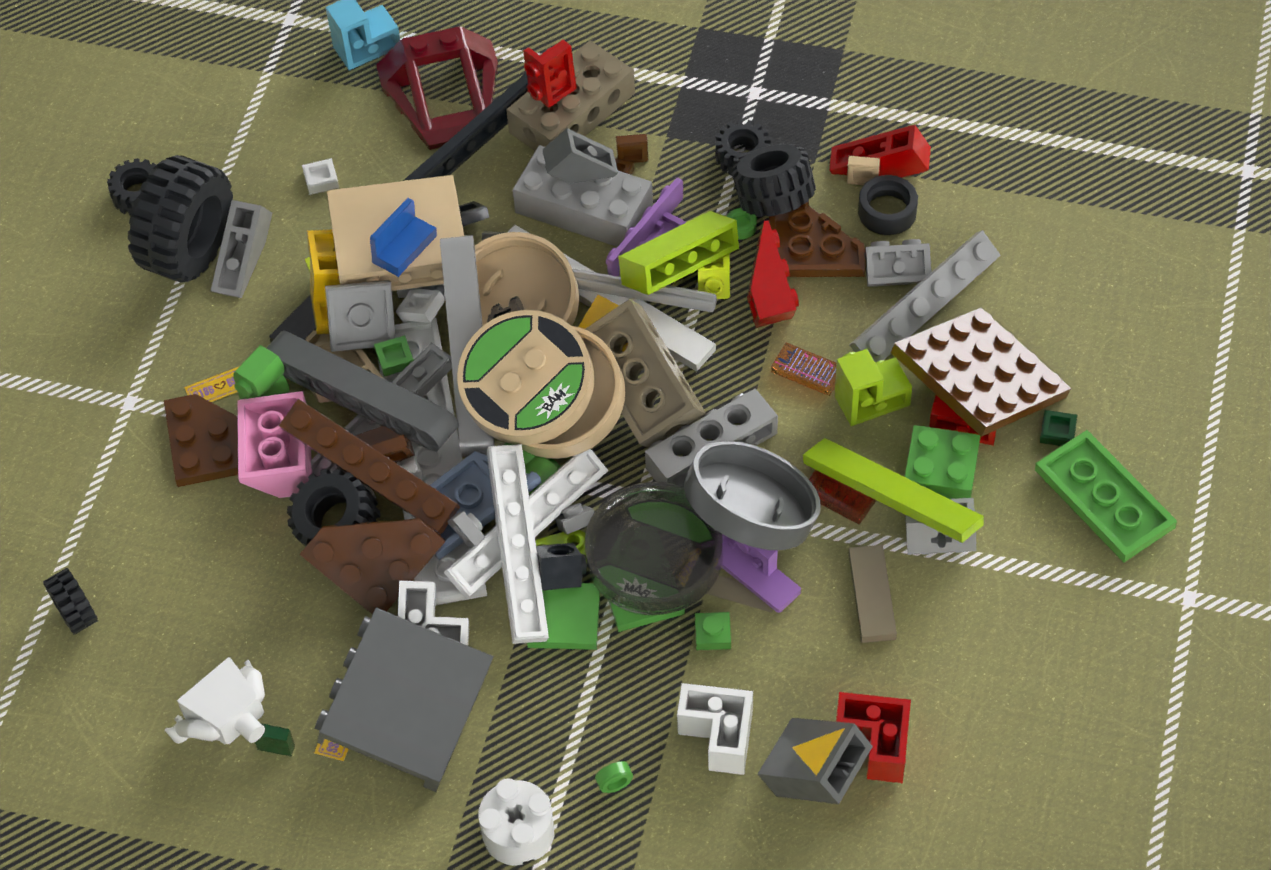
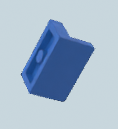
[370,198,437,277]

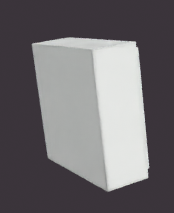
[302,158,339,195]

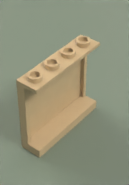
[327,175,464,291]

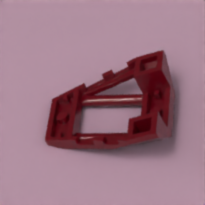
[376,27,498,150]

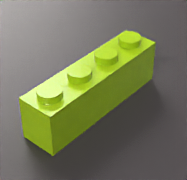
[618,211,739,295]

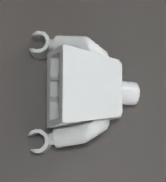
[165,657,265,744]

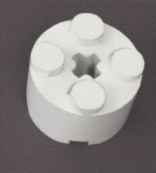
[479,778,554,866]

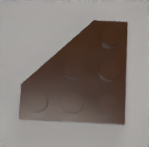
[769,201,865,277]
[164,394,238,487]
[300,518,446,615]

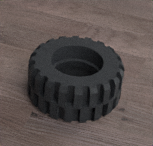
[128,155,233,283]

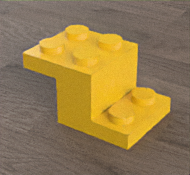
[307,229,340,334]

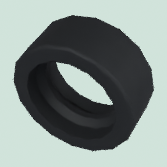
[858,175,918,235]

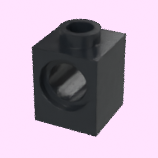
[536,543,587,590]

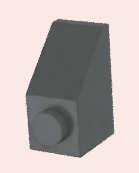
[542,128,618,184]

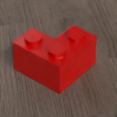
[836,692,911,783]

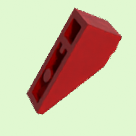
[829,124,931,178]

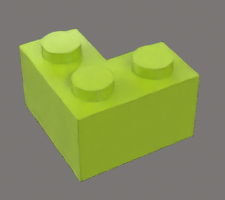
[835,349,912,426]

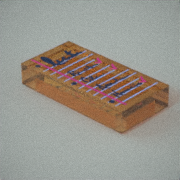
[771,342,837,396]

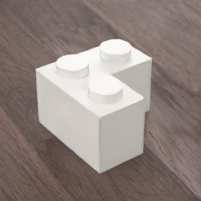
[398,581,469,646]
[677,683,753,775]

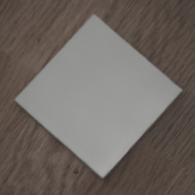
[325,280,395,352]

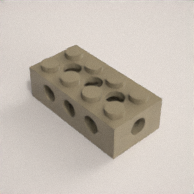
[506,40,635,151]
[585,299,706,448]

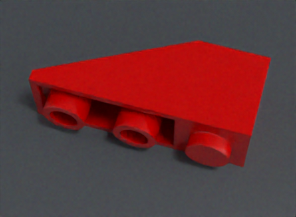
[747,220,799,328]

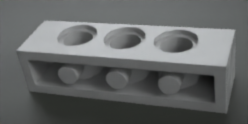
[645,389,778,496]

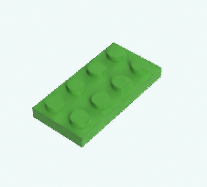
[1035,430,1177,563]

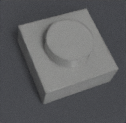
[555,503,598,534]
[448,511,486,548]

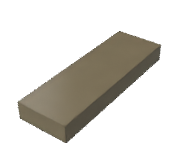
[849,545,897,643]

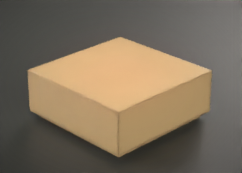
[847,156,880,185]

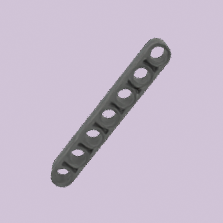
[266,331,459,451]

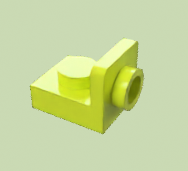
[698,253,730,299]

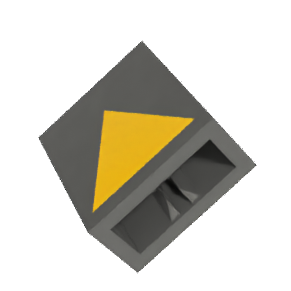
[758,718,873,804]

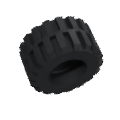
[732,144,816,216]
[287,468,381,547]

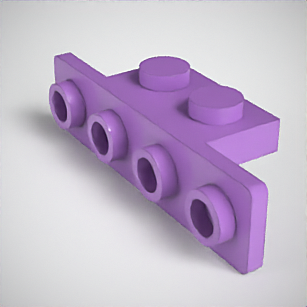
[606,178,686,277]
[692,514,801,613]

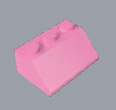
[237,391,312,498]

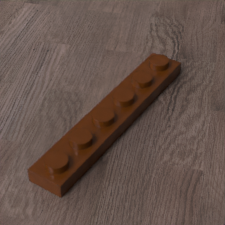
[278,399,460,535]

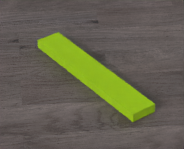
[803,438,984,543]

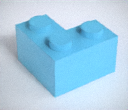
[326,0,400,70]

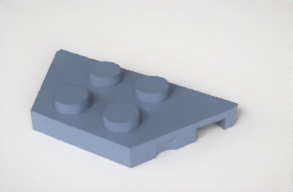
[430,451,542,560]

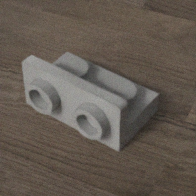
[865,239,932,287]

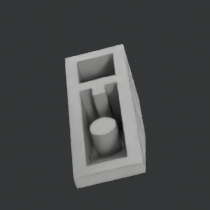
[211,200,272,298]

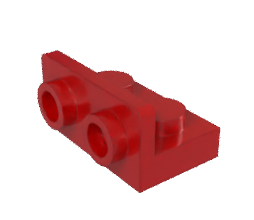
[523,40,577,108]

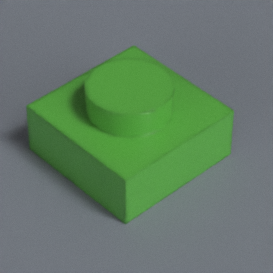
[374,335,414,377]
[695,612,731,650]

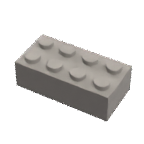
[513,145,653,247]

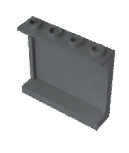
[314,608,493,792]

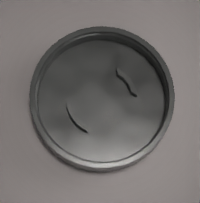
[684,441,821,550]

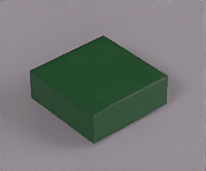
[1040,410,1078,446]
[255,723,295,757]

